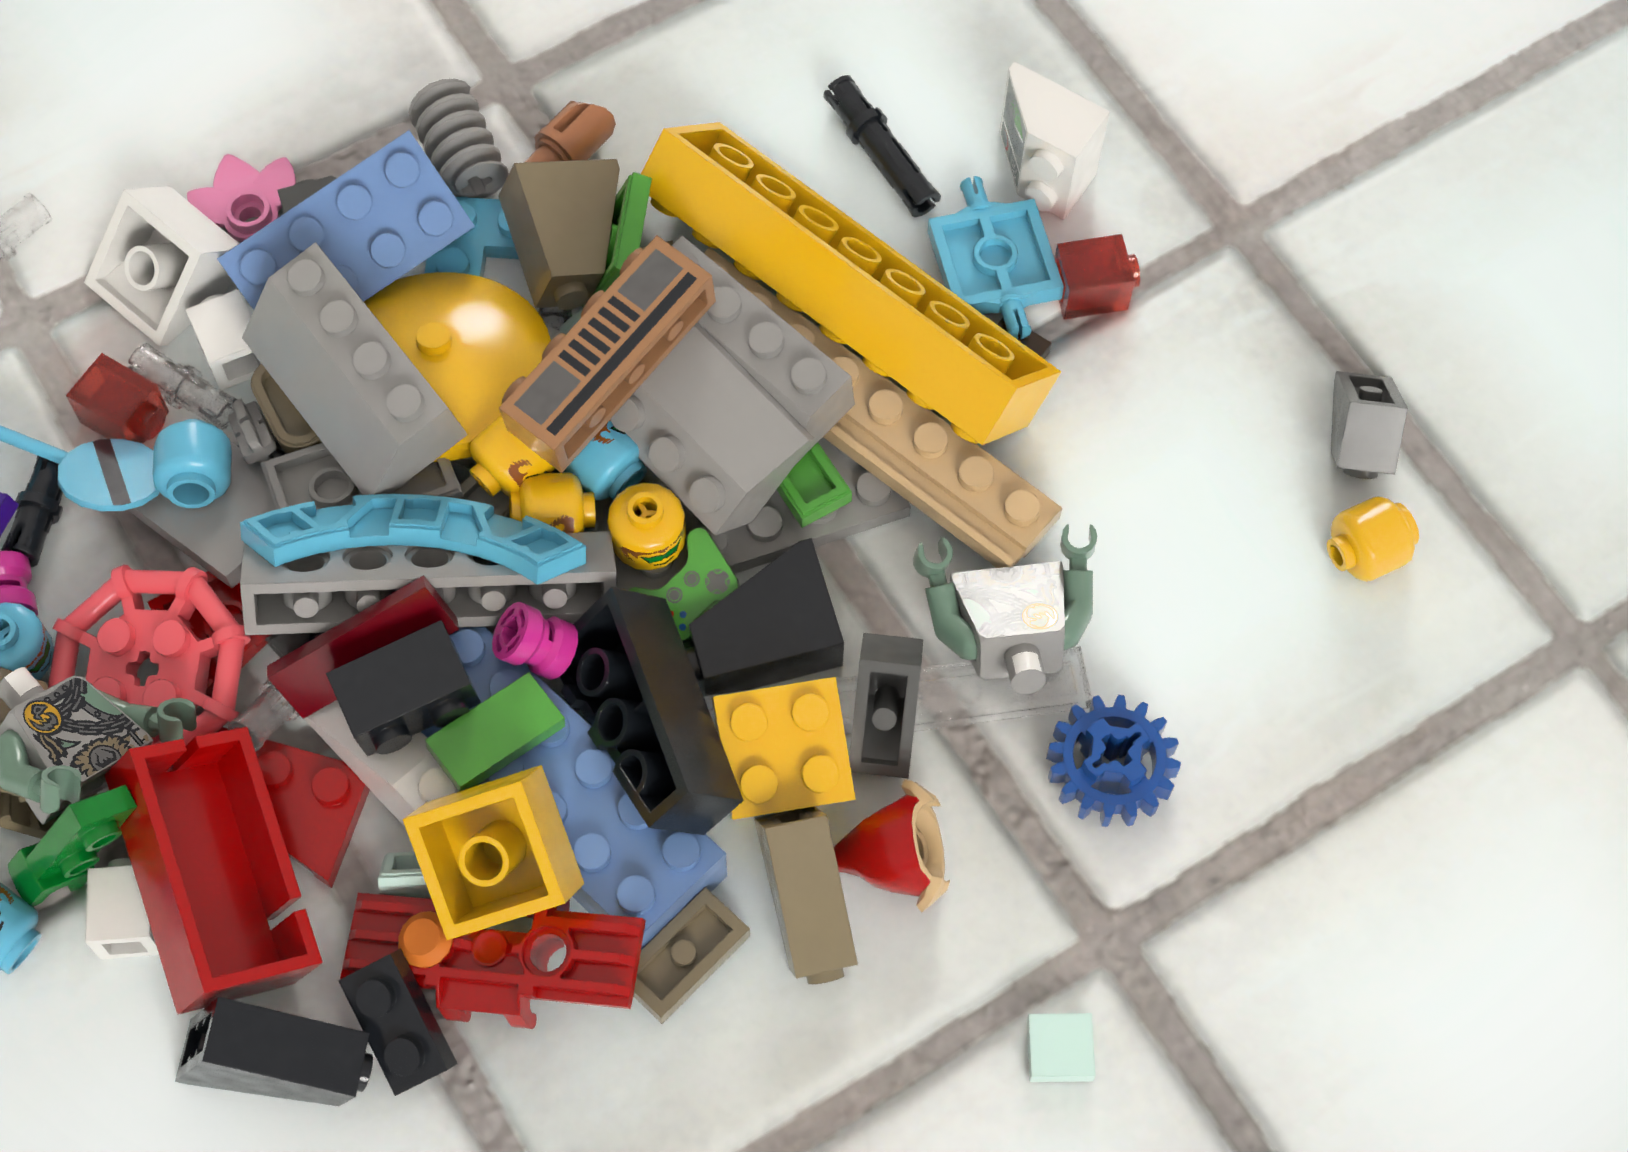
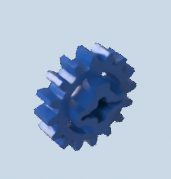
[1046,694,1181,827]

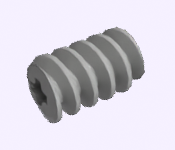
[408,79,509,198]

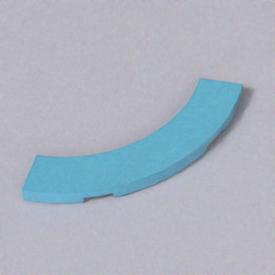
[240,494,586,585]

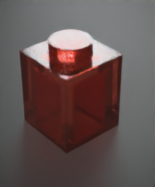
[1054,234,1140,320]
[66,353,169,444]

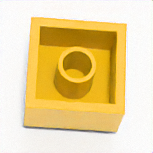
[711,677,856,820]
[402,765,585,940]

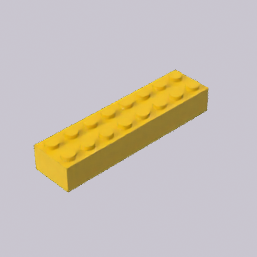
[641,122,1061,445]

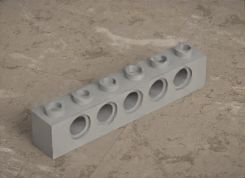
[240,531,616,635]

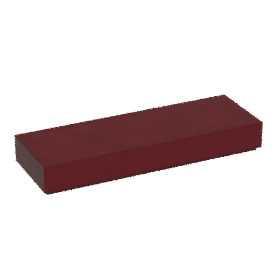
[267,575,459,719]

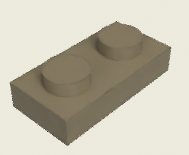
[633,887,750,1024]

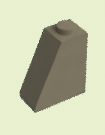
[498,159,620,310]
[754,806,858,984]

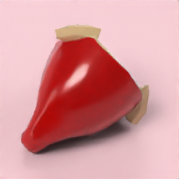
[834,779,950,913]

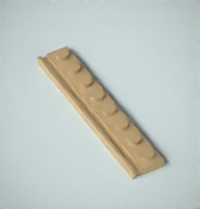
[704,247,1062,568]

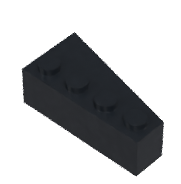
[559,587,744,835]

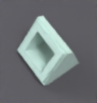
[378,852,431,899]

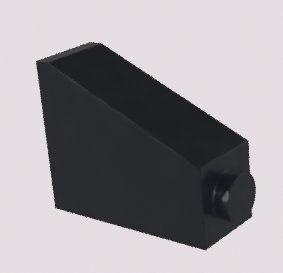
[685,538,844,701]
[175,997,373,1106]

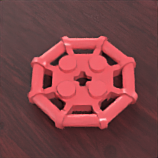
[48,564,251,772]

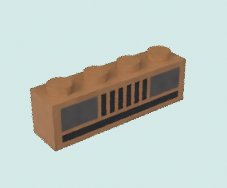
[499,235,716,473]

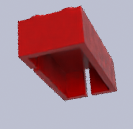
[105,727,323,1015]

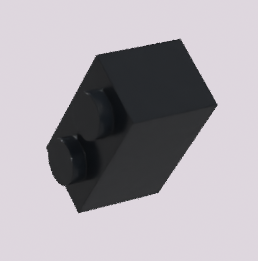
[326,620,481,757]

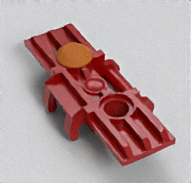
[340,892,646,1029]

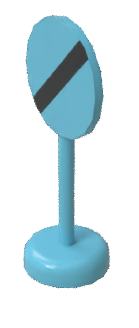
[0,425,160,512]

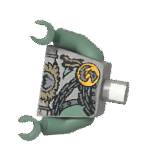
[913,524,1098,694]
[0,667,197,825]

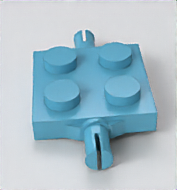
[927,176,1064,339]

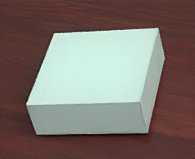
[1027,1013,1096,1082]

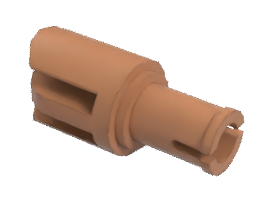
[506,101,616,179]

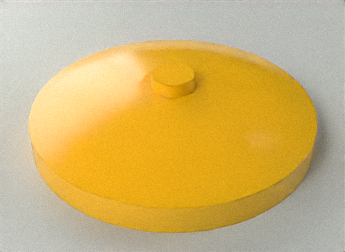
[364,272,551,462]

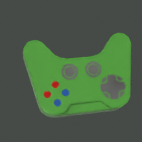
[628,528,740,642]

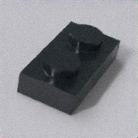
[338,948,458,1096]

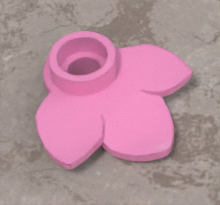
[187,154,296,242]

